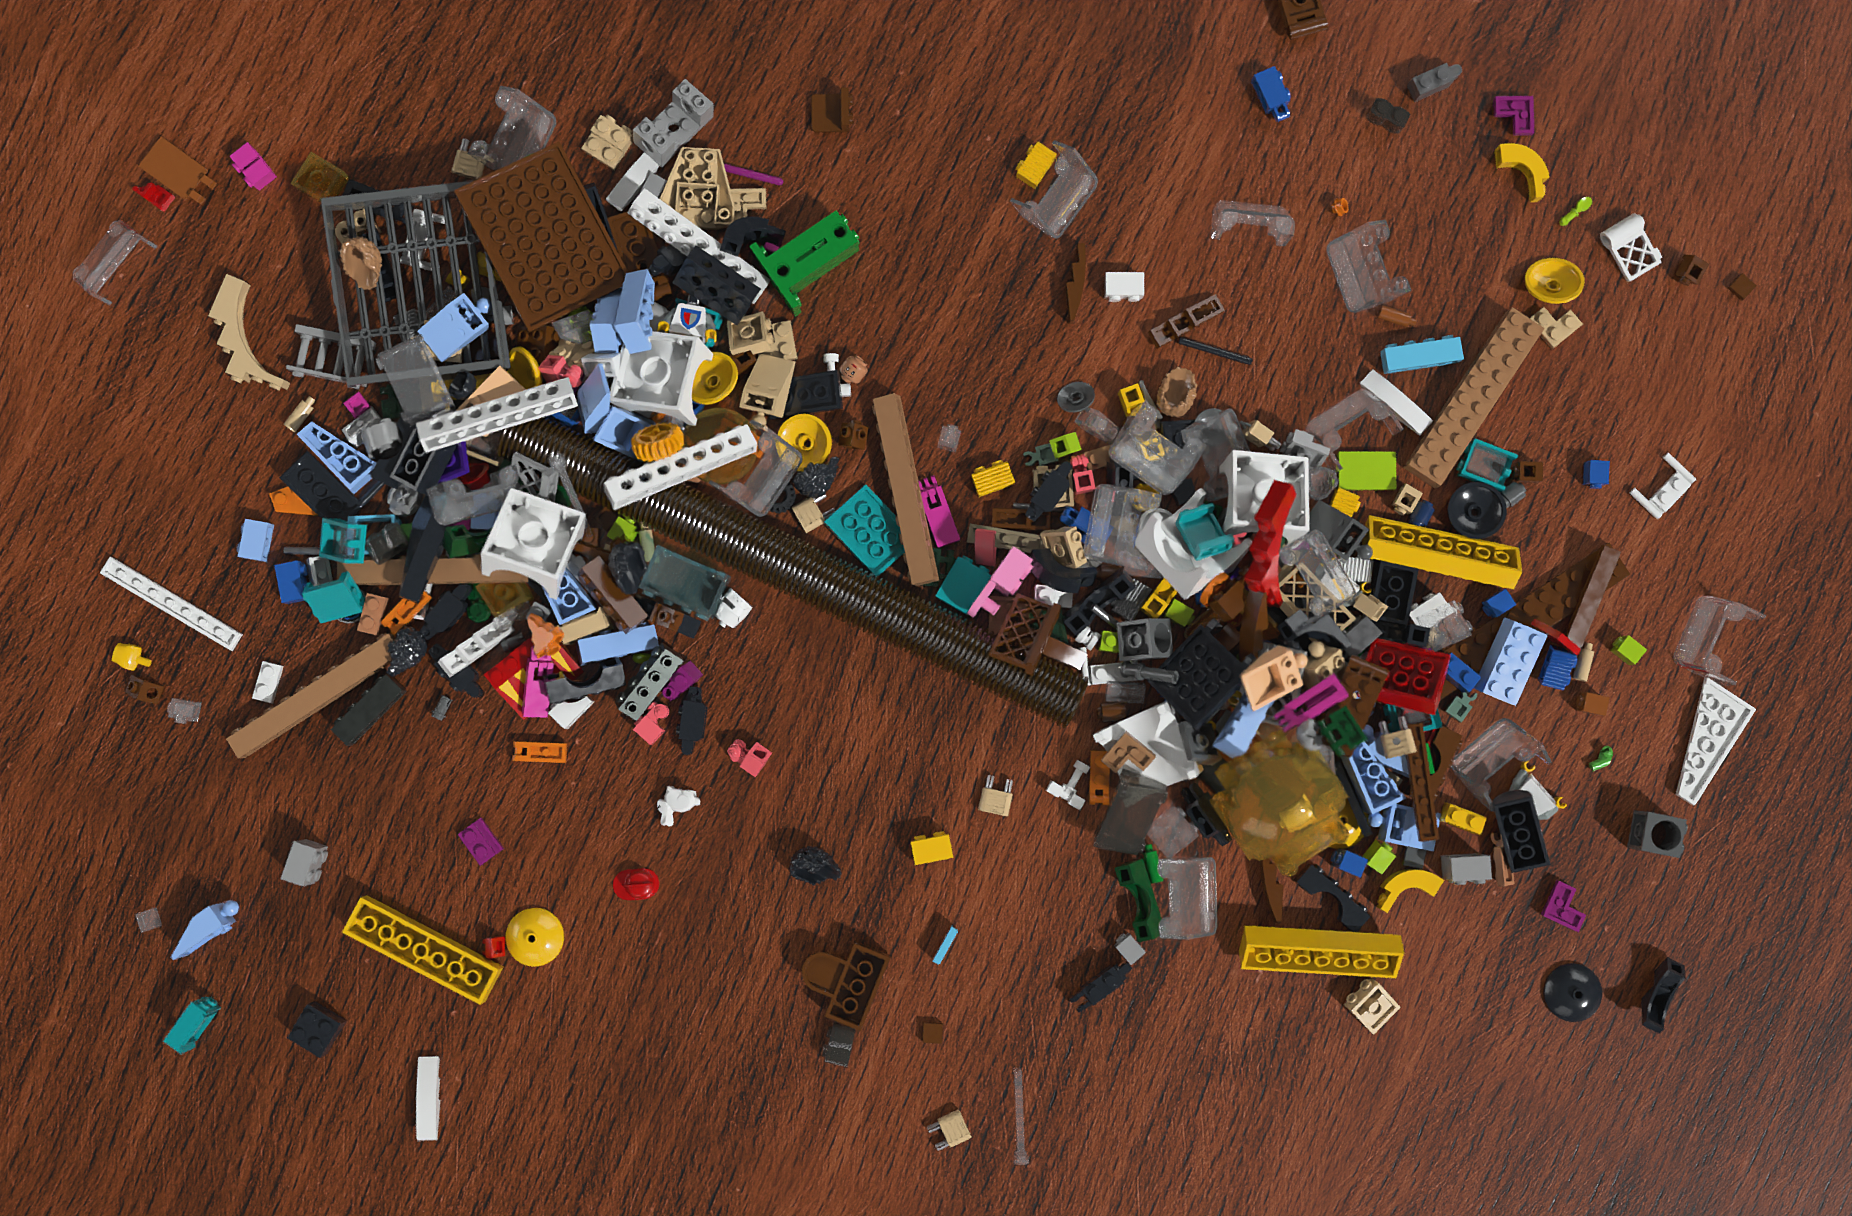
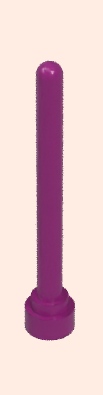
[724,163,783,186]

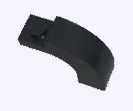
[720,217,786,257]
[1030,548,1098,593]
[1370,619,1430,648]

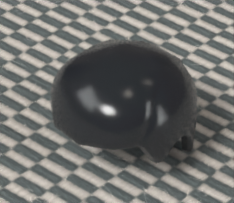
[448,371,477,400]

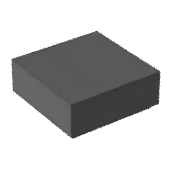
[1402,846,1426,869]

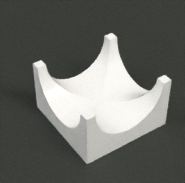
[610,331,713,426]
[1219,450,1309,546]
[481,488,586,600]
[1133,488,1252,599]
[1093,701,1204,807]

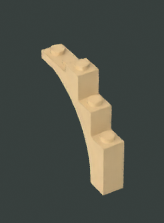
[208,274,290,391]

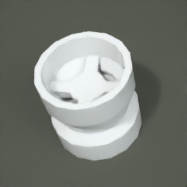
[1075,626,1101,651]

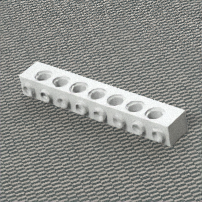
[627,188,771,304]
[416,377,578,453]
[604,424,757,510]

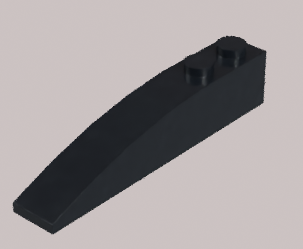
[399,487,465,603]

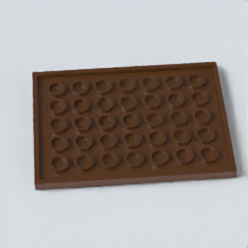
[454,141,628,333]

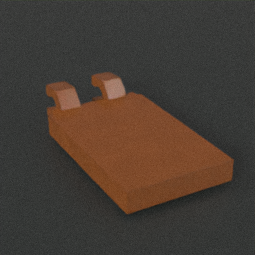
[138,136,217,205]

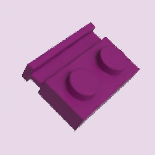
[457,818,504,866]

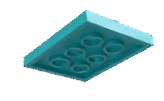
[824,485,905,577]

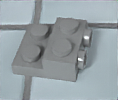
[1280,429,1330,473]

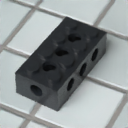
[672,245,761,326]

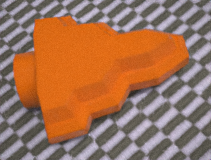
[527,613,565,659]

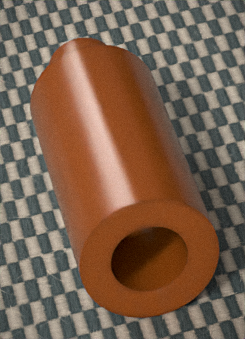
[1377,305,1417,327]

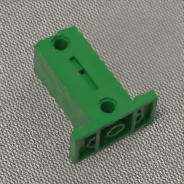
[749,210,860,317]

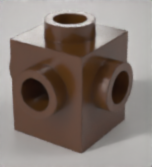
[838,420,868,450]

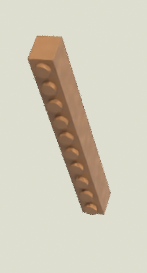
[872,393,939,586]
[337,555,528,585]
[226,633,396,758]

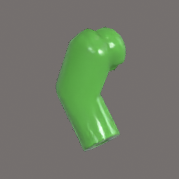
[1589,746,1613,771]

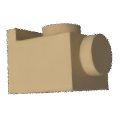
[1392,484,1423,515]
[1353,593,1388,622]

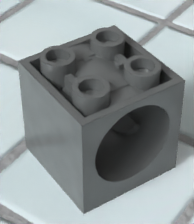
[1117,619,1173,661]
[1627,810,1688,858]

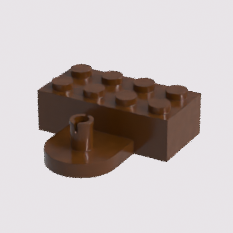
[802,941,891,1031]

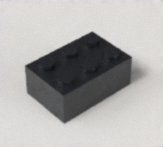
[390,426,457,497]
[1367,561,1419,625]

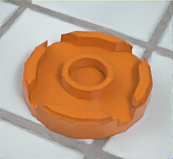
[1200,572,1230,607]

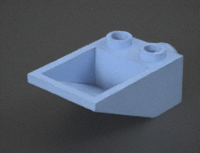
[417,293,492,363]
[577,364,610,434]
[593,406,656,462]
[1363,724,1409,778]
[1368,804,1441,851]
[171,900,239,960]

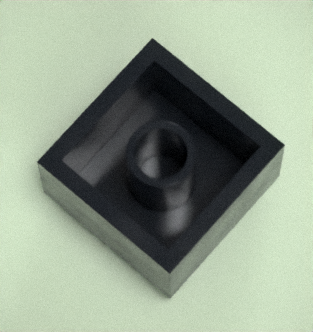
[287,1001,347,1058]

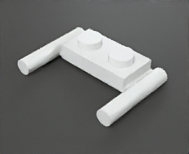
[400,209,445,271]
[1629,453,1696,519]
[1078,647,1138,685]

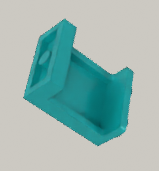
[1175,503,1235,561]
[935,555,992,616]
[302,571,365,623]

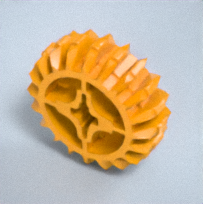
[631,422,684,462]

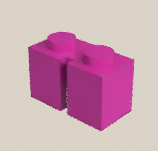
[230,142,277,191]

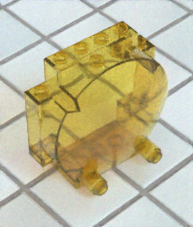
[1209,729,1349,876]

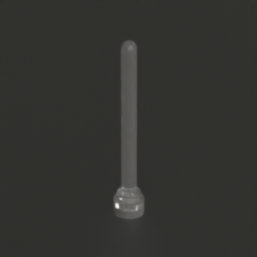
[548,454,593,537]
[1013,1068,1029,1165]

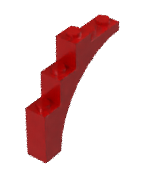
[1244,480,1297,608]

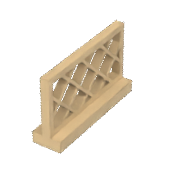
[1279,562,1356,646]

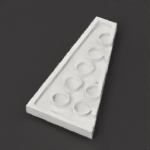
[1676,677,1756,806]

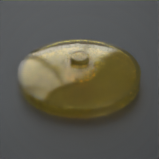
[682,408,758,484]

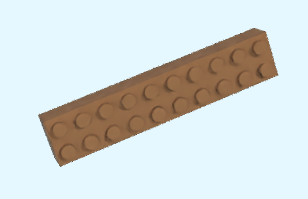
[1403,307,1545,489]

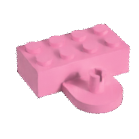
[967,546,1033,617]

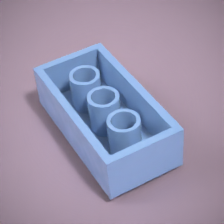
[1474,617,1548,706]

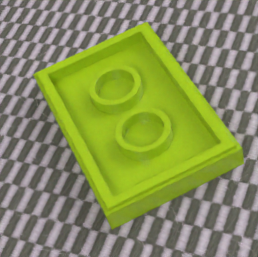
[1337,451,1396,490]

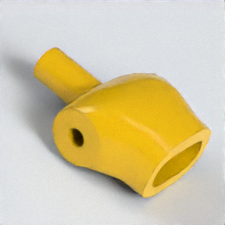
[112,643,152,671]

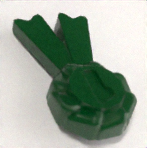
[467,583,491,623]

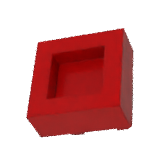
[482,936,505,958]

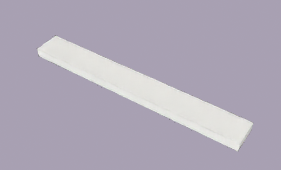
[100,557,243,651]

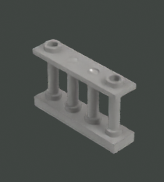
[286,324,376,389]

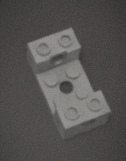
[633,79,714,167]

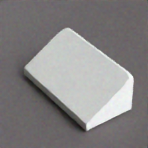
[581,353,620,377]
[342,407,382,448]
[306,556,333,586]

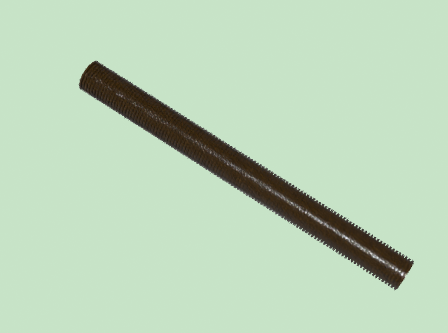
[497,416,1089,728]

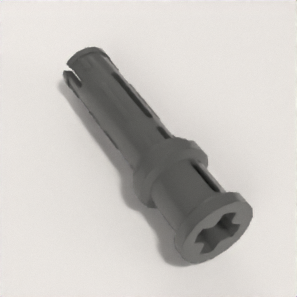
[1120,661,1178,684]

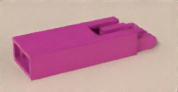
[918,475,960,548]
[522,646,554,718]
[1274,674,1349,733]

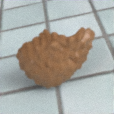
[339,236,382,290]
[1157,367,1197,417]

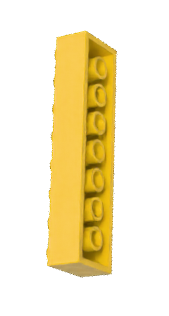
[1362,515,1522,589]
[342,895,504,1005]
[1239,926,1404,978]

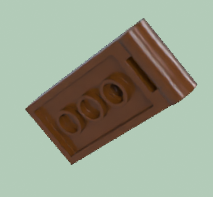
[1277,0,1328,40]
[607,211,673,301]
[1317,654,1389,758]

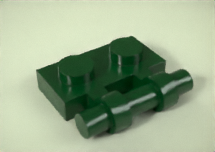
[1317,706,1368,758]

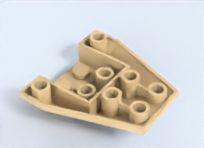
[660,147,735,230]

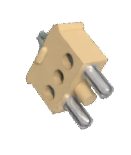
[1239,420,1281,451]

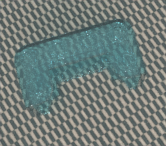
[639,545,731,621]

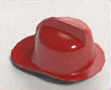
[450,462,491,491]
[613,868,659,900]

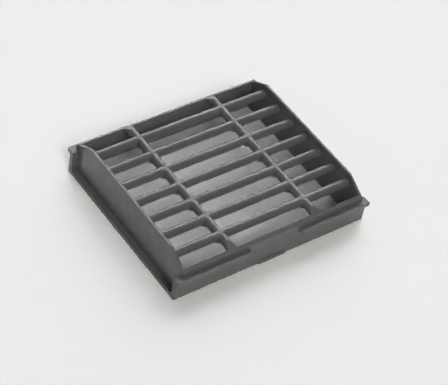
[321,181,511,388]

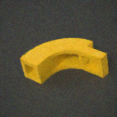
[1495,143,1549,203]
[1376,869,1444,913]

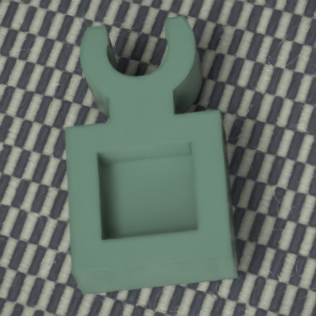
[1023,443,1059,467]
[1444,692,1477,723]

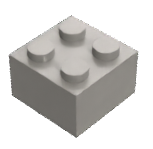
[281,839,328,886]
[1440,853,1492,885]

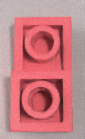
[975,528,996,566]

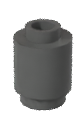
[1500,482,1526,508]

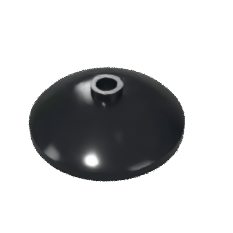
[1447,482,1507,539]
[1543,963,1602,1022]

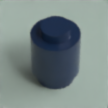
[1408,500,1435,527]

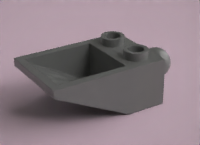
[1304,500,1373,564]

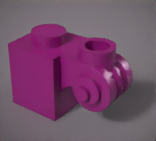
[662,661,703,701]

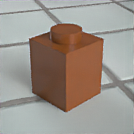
[1576,692,1610,716]

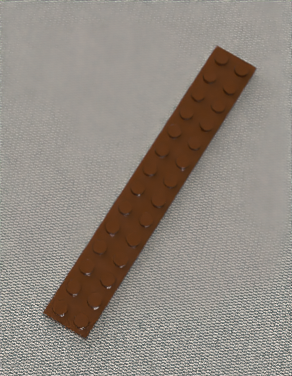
[1399,543,1630,711]

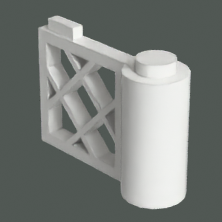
[1600,213,1662,282]

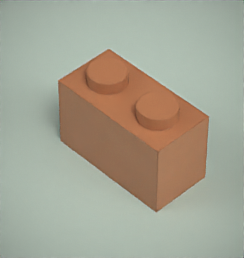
[357,593,392,636]

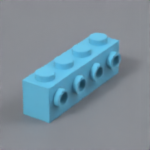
[1380,335,1464,374]

